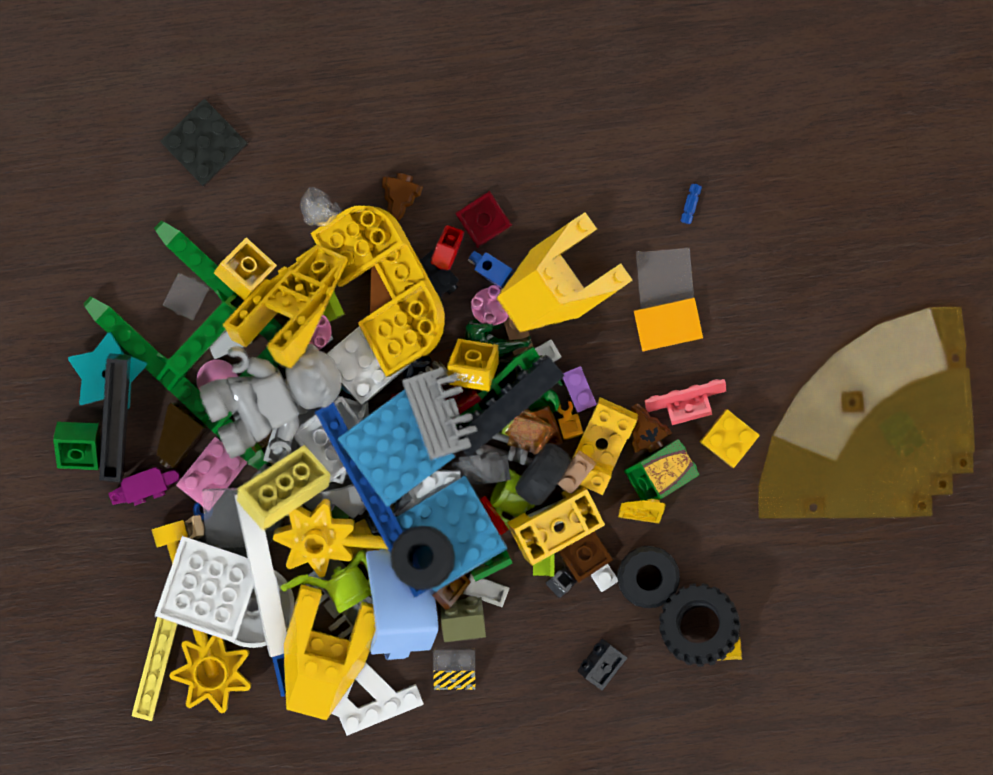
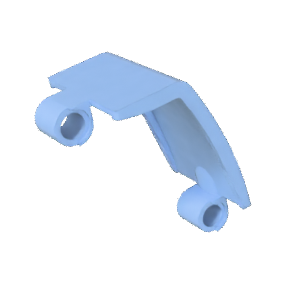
[366,549,438,660]

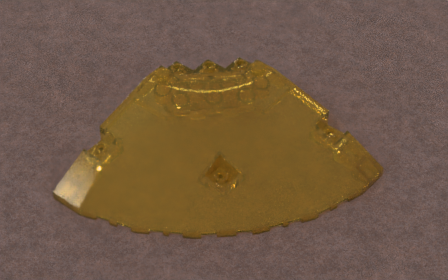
[758,307,974,518]

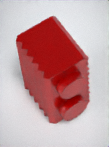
[431,225,465,270]

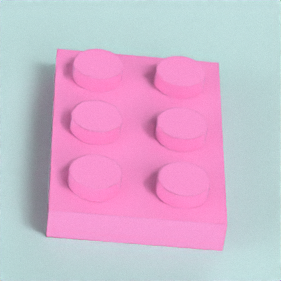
[176,437,247,511]

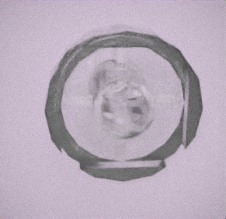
[300,187,342,227]

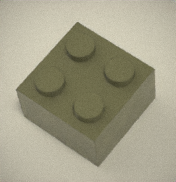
[441,596,486,642]

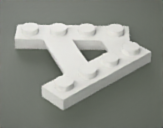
[331,633,424,735]

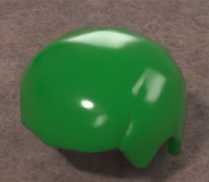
[528,389,560,413]

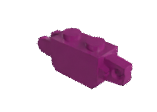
[108,467,181,506]

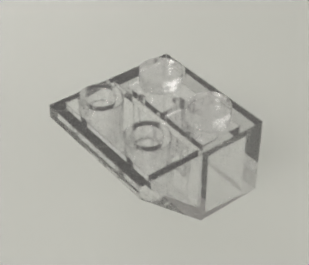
[452,452,511,485]

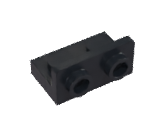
[578,639,627,691]

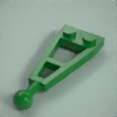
[455,346,539,427]

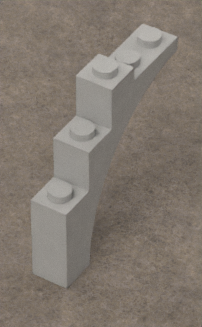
[251,464,366,519]

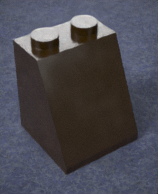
[156,402,208,468]

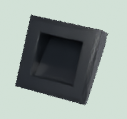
[546,566,578,598]

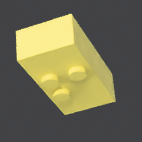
[236,445,331,531]

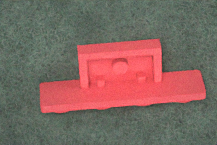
[645,379,726,425]

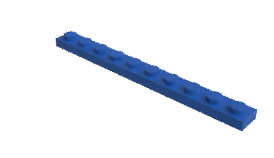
[315,402,430,598]

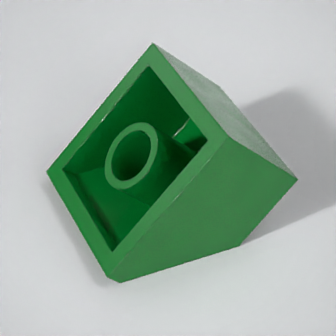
[53,422,100,470]

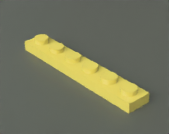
[132,617,178,721]

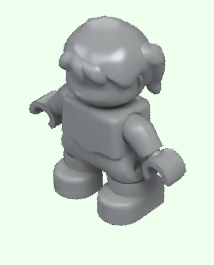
[200,344,342,461]

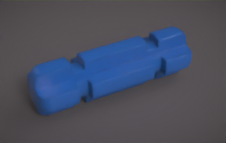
[681,184,702,224]

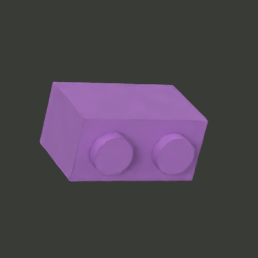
[562,366,597,413]

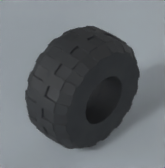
[515,444,571,505]
[390,525,455,590]
[617,546,680,608]

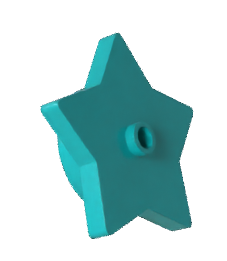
[68,332,147,409]

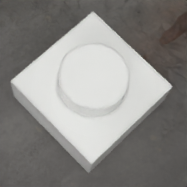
[591,564,618,592]

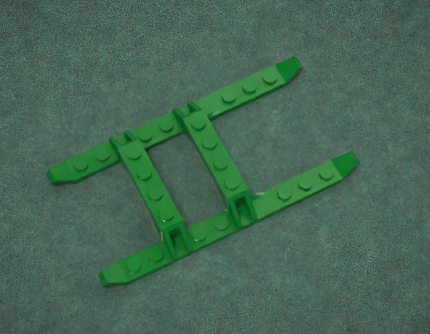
[83,221,343,470]

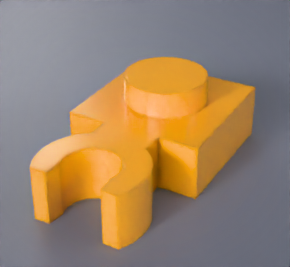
[558,401,584,440]

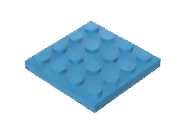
[337,389,455,507]
[396,476,507,592]

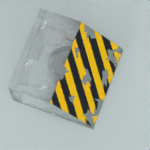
[433,648,475,690]

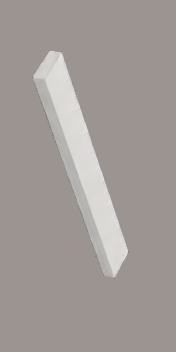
[234,494,287,657]

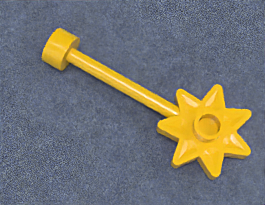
[273,499,388,578]
[152,520,252,713]

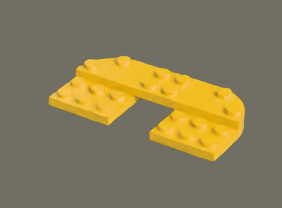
[311,206,445,377]

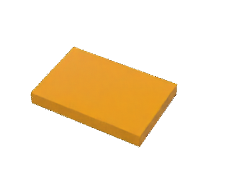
[634,297,703,351]

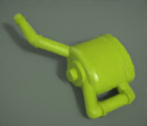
[490,459,571,529]
[280,550,372,613]

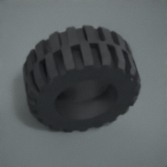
[659,583,740,667]

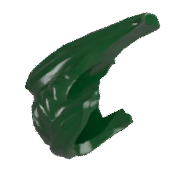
[465,319,532,359]

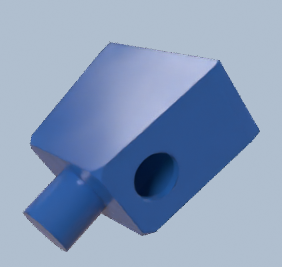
[468,251,515,289]

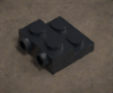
[420,250,459,302]

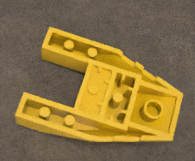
[496,212,632,332]
[223,245,348,369]
[284,584,376,720]

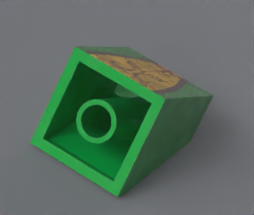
[624,439,699,501]

